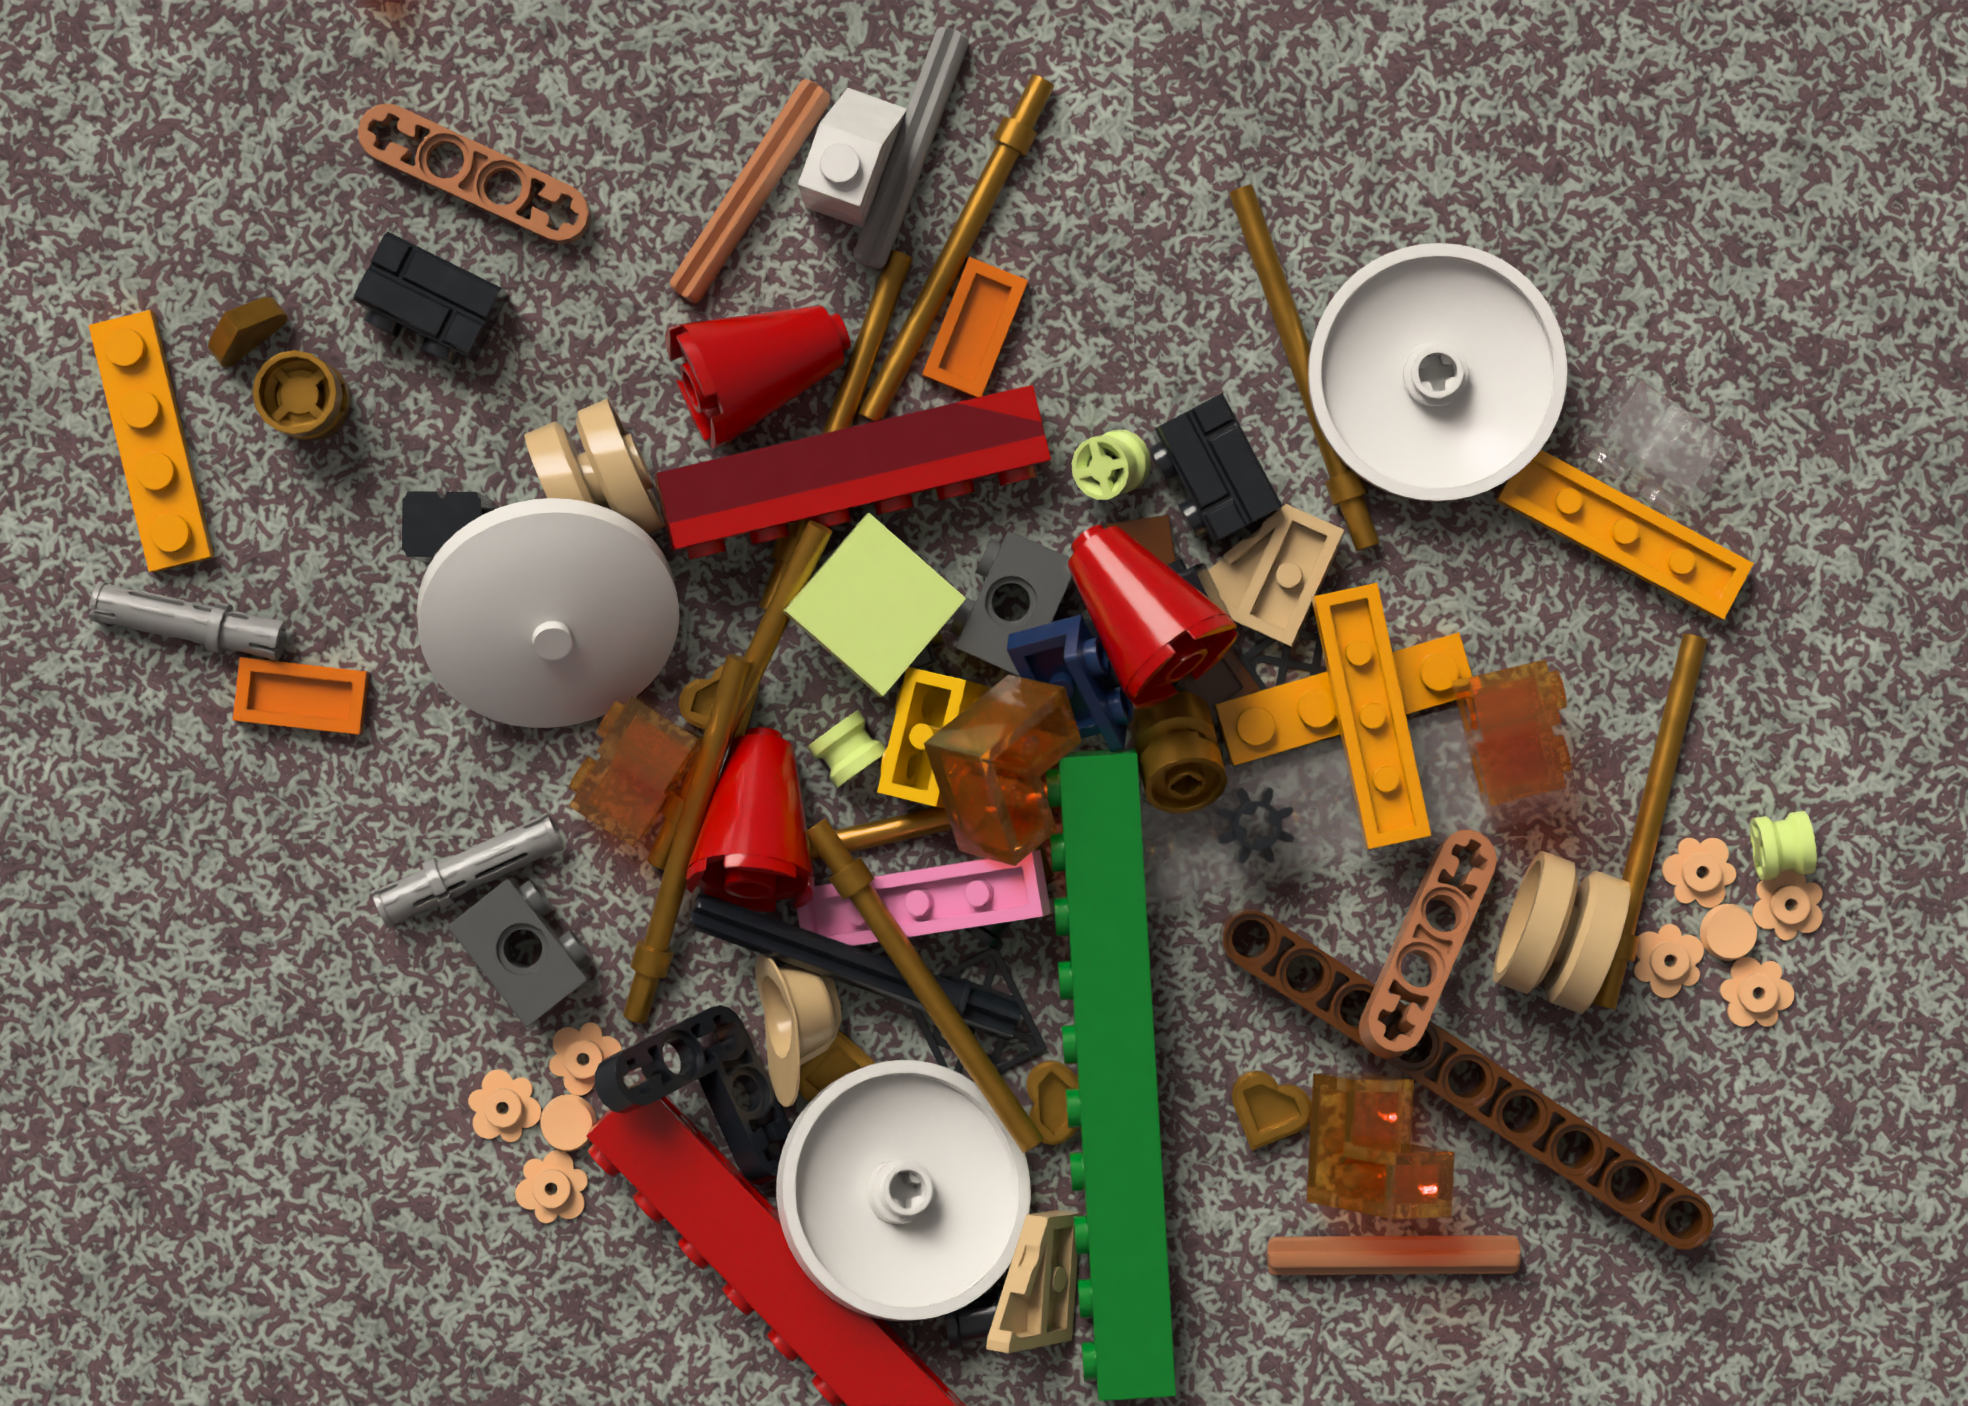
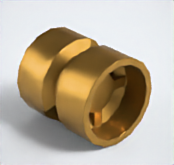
[252,350,351,442]
[1129,691,1228,813]

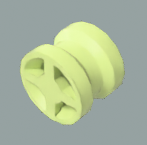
[1071,430,1151,500]
[807,710,886,788]
[1749,811,1817,880]

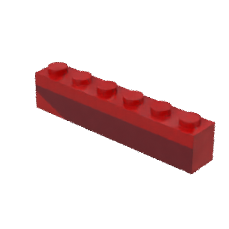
[654,385,1051,560]

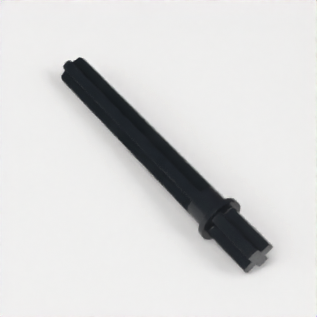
[688,893,1022,1041]

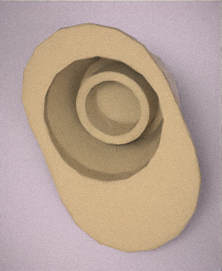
[755,954,842,1107]

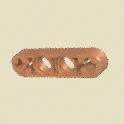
[358,103,591,244]
[1359,829,1497,1059]

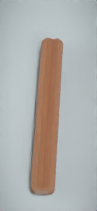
[670,79,830,303]
[1267,1235,1521,1275]

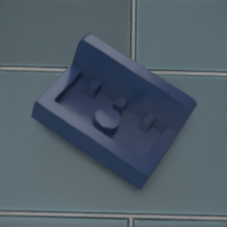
[1007,615,1134,752]

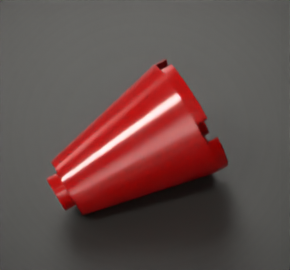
[665,305,851,449]
[1068,525,1238,709]
[686,727,816,913]

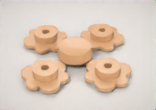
[1633,838,1823,1027]
[468,1022,622,1223]

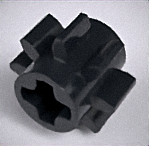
[1216,787,1295,864]

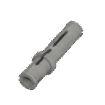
[89,581,287,661]
[372,812,564,928]

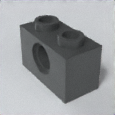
[949,530,1072,678]
[447,877,593,1028]

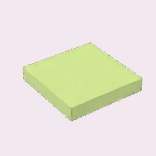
[783,513,966,697]

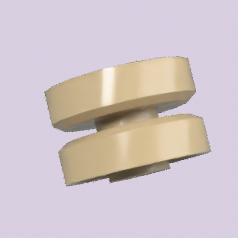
[524,398,665,534]
[1493,851,1631,1014]

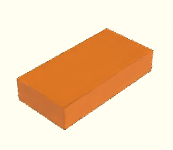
[922,257,1028,398]
[232,657,370,735]

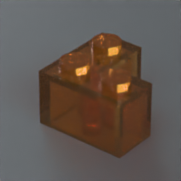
[1452,659,1572,806]
[924,675,1082,866]
[568,696,703,848]
[1306,1073,1455,1219]

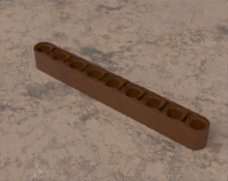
[1219,908,1714,1249]

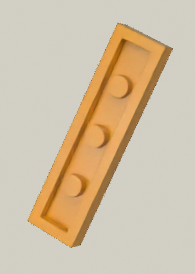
[88,310,215,573]
[1495,450,1754,620]
[1311,583,1432,849]
[1213,632,1477,766]

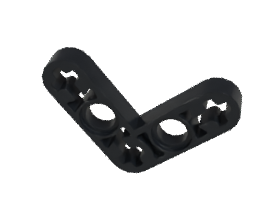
[595,1005,791,1186]

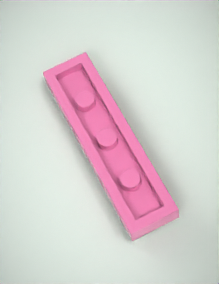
[797,850,1051,946]

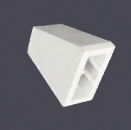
[798,88,907,228]

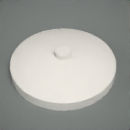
[1308,243,1567,502]
[417,498,679,728]
[776,1060,1031,1321]

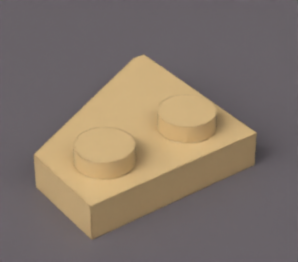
[1208,504,1346,648]
[986,1210,1081,1353]

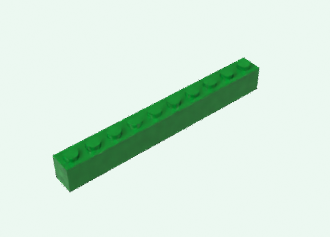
[1046,748,1176,1401]

